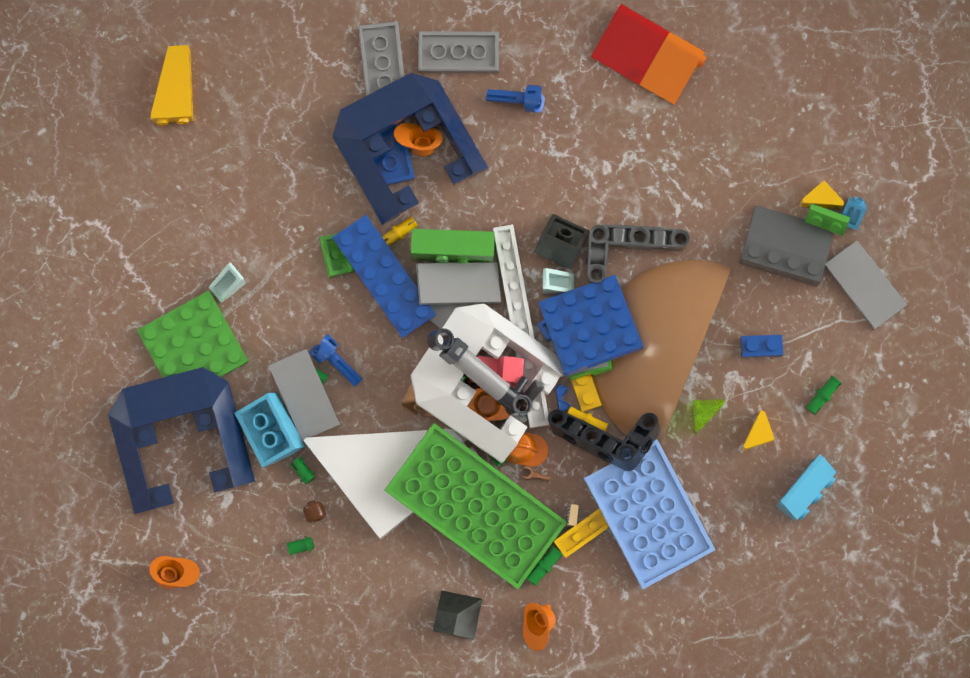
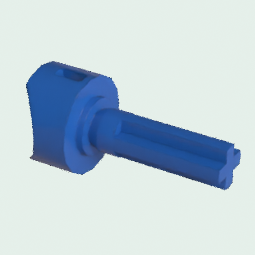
[486,85,545,113]
[308,333,363,386]

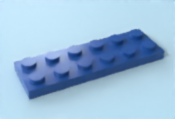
[332,215,436,339]

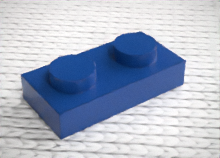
[740,335,783,358]

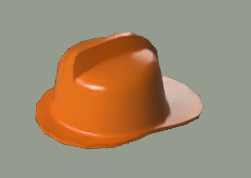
[394,123,442,157]
[467,388,510,421]
[506,432,549,466]
[149,556,200,589]
[523,603,556,651]

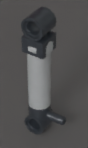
[427,328,532,417]

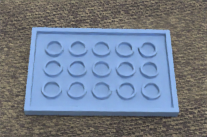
[583,439,715,589]

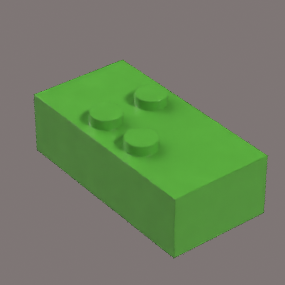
[411,229,495,264]

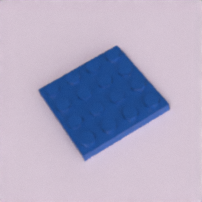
[538,275,644,377]

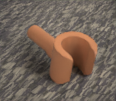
[521,466,551,481]

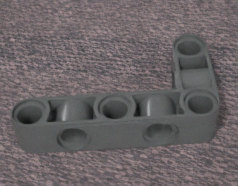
[586,224,690,284]

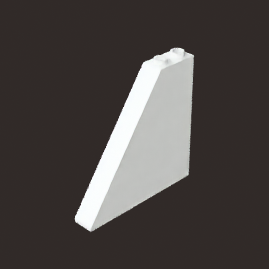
[304,429,479,540]

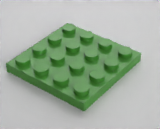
[137,291,249,378]

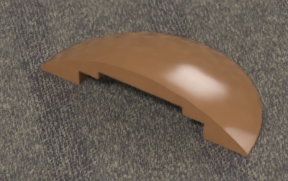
[592,260,732,444]

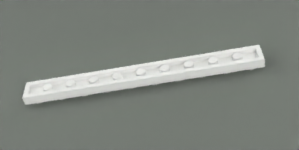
[493,225,549,429]

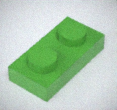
[805,204,850,236]

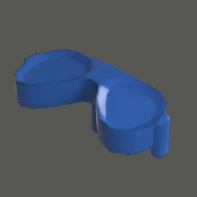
[555,384,571,412]

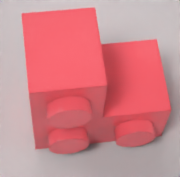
[470,356,524,388]

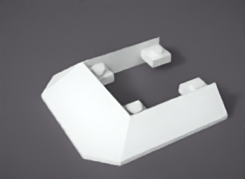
[411,303,564,463]

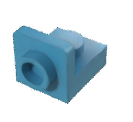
[842,196,867,230]

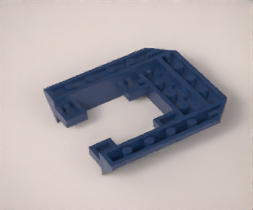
[332,73,488,225]
[108,367,255,514]

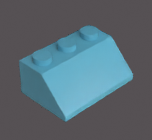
[235,392,305,468]
[776,454,837,521]

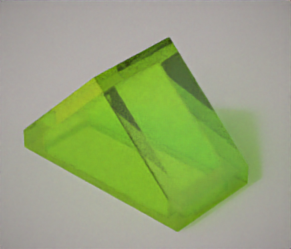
[692,399,725,434]

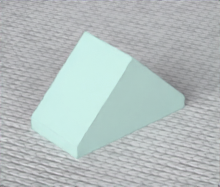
[208,263,246,303]
[542,268,574,294]

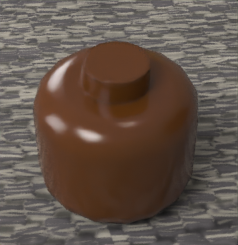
[303,500,326,523]

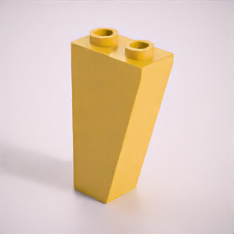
[151,45,194,126]

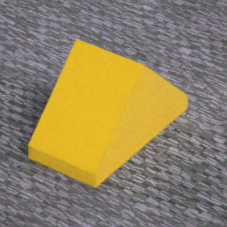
[800,180,844,210]
[742,410,775,451]

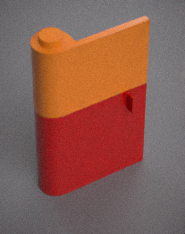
[591,4,707,105]

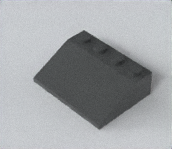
[739,205,833,286]

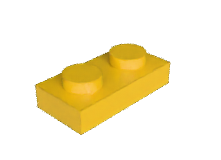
[570,374,602,412]

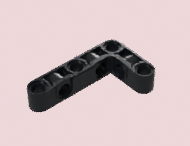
[548,409,660,471]

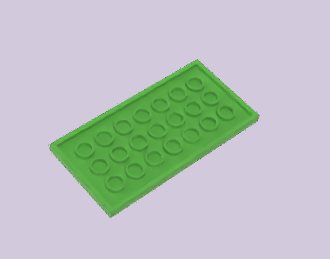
[384,423,567,589]

